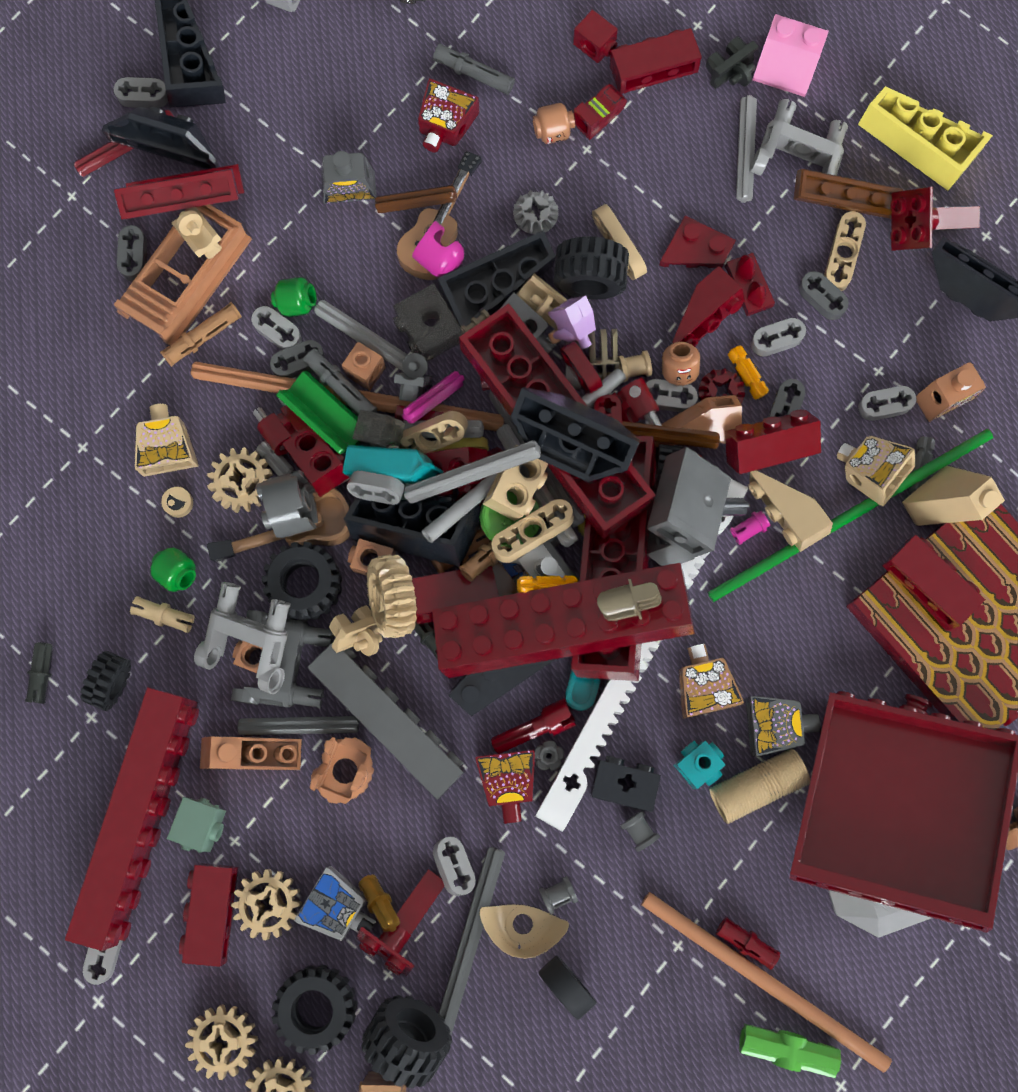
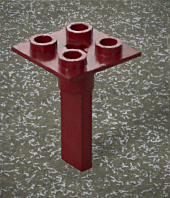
[891,187,980,251]
[356,869,444,976]

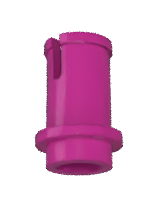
[730,511,770,545]

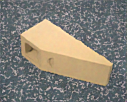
[748,470,833,552]

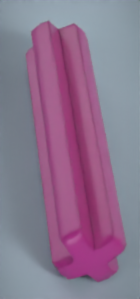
[402,371,465,424]

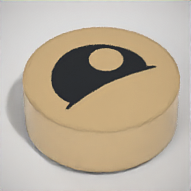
[161,487,193,518]

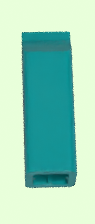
[343,445,444,484]

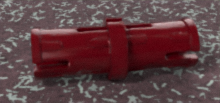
[716,917,781,970]

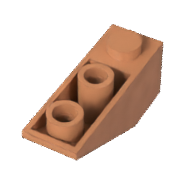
[655,395,742,447]
[200,736,302,770]

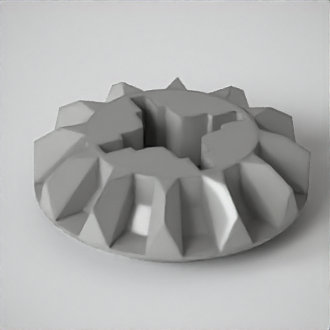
[513,190,558,234]

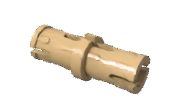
[130,596,195,633]

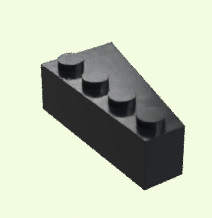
[155,0,226,108]
[438,230,556,335]
[344,497,481,567]
[448,659,555,717]

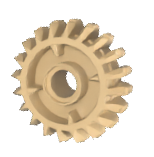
[366,554,417,638]

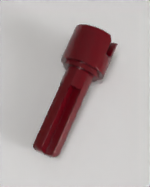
[491,698,577,754]

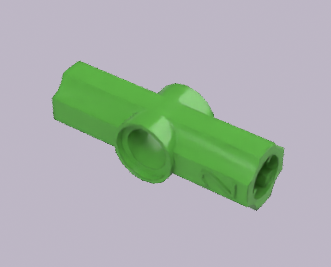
[739,1023,841,1078]

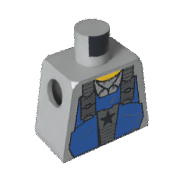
[499,544,565,585]
[294,866,376,940]

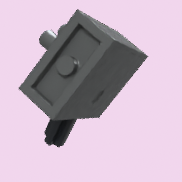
[647,447,750,558]

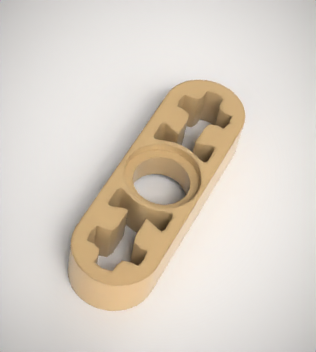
[592,204,647,280]
[824,211,866,291]
[391,411,468,454]
[492,499,574,563]

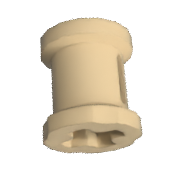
[618,350,652,382]

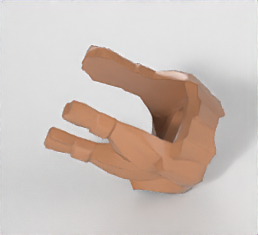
[310,737,374,804]

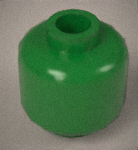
[271,277,317,317]
[150,547,196,592]

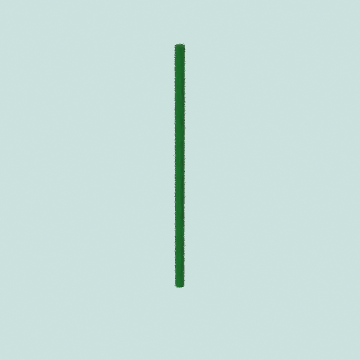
[707,429,993,602]

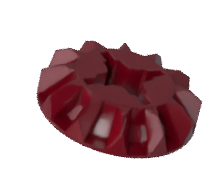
[698,368,746,404]

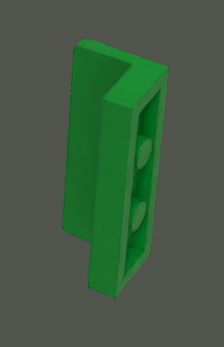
[276,371,371,454]

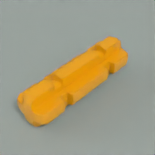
[728,345,769,400]
[517,576,577,593]

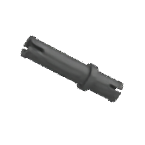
[433,43,515,95]
[303,349,378,422]

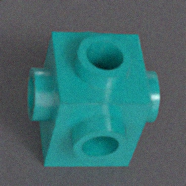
[673,740,725,789]

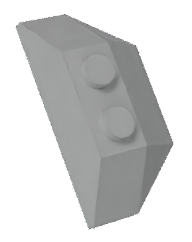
[828,890,931,938]

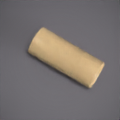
[709,748,811,824]

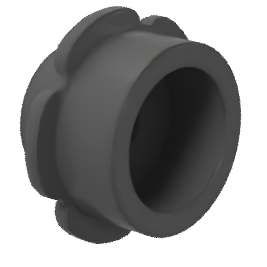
[535,741,564,771]

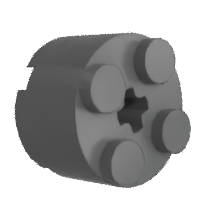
[256,470,318,539]

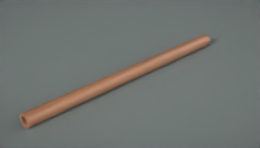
[641,892,892,1073]

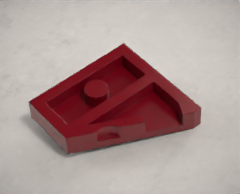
[660,216,736,268]

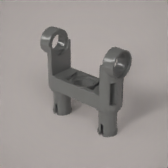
[231,610,334,708]

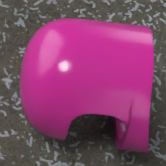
[412,221,464,278]

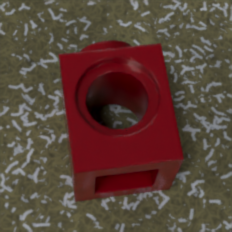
[573,9,618,63]

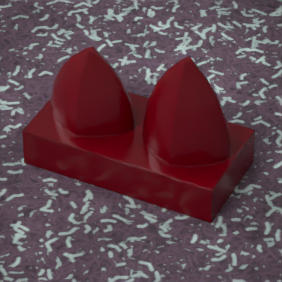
[725,253,775,316]

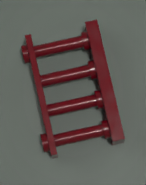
[114,164,245,220]

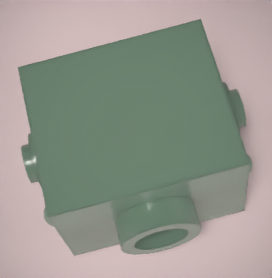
[167,797,226,853]

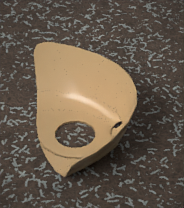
[480,905,569,959]

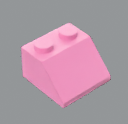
[752,14,829,97]

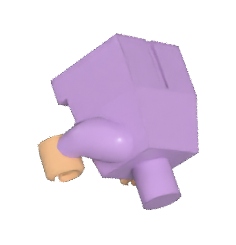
[548,296,596,349]

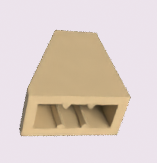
[902,466,1005,526]

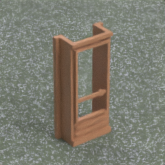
[114,205,252,345]

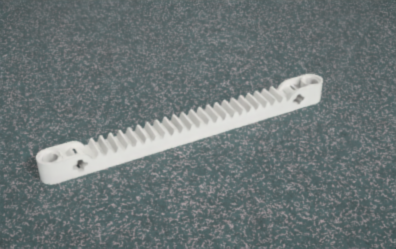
[535,479,748,832]

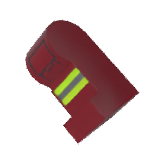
[574,84,627,140]

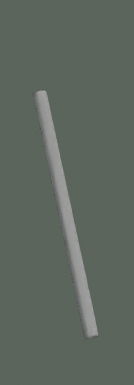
[422,368,626,543]

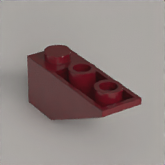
[672,266,745,347]

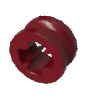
[902,694,933,715]

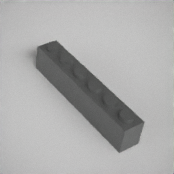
[307,643,464,800]

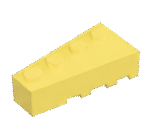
[858,86,993,191]

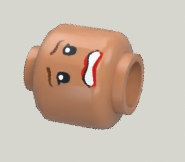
[532,103,575,144]
[662,342,700,386]

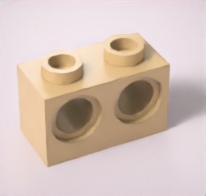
[483,444,548,521]

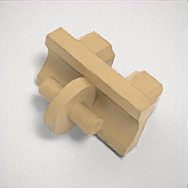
[172,207,222,259]
[516,273,567,329]
[329,605,382,656]

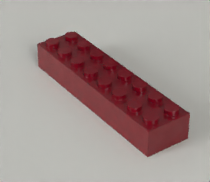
[459,303,656,539]
[571,436,657,681]
[432,563,695,678]
[65,687,199,951]

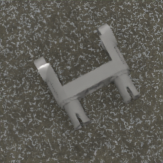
[749,99,848,176]
[194,582,291,694]

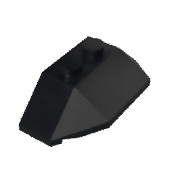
[102,106,219,169]
[932,236,1018,322]
[511,387,640,482]

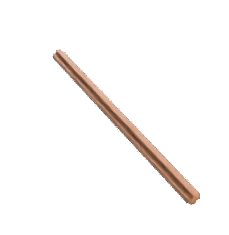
[191,362,504,431]

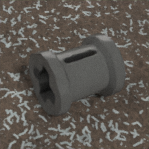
[620,810,660,852]
[539,876,579,915]

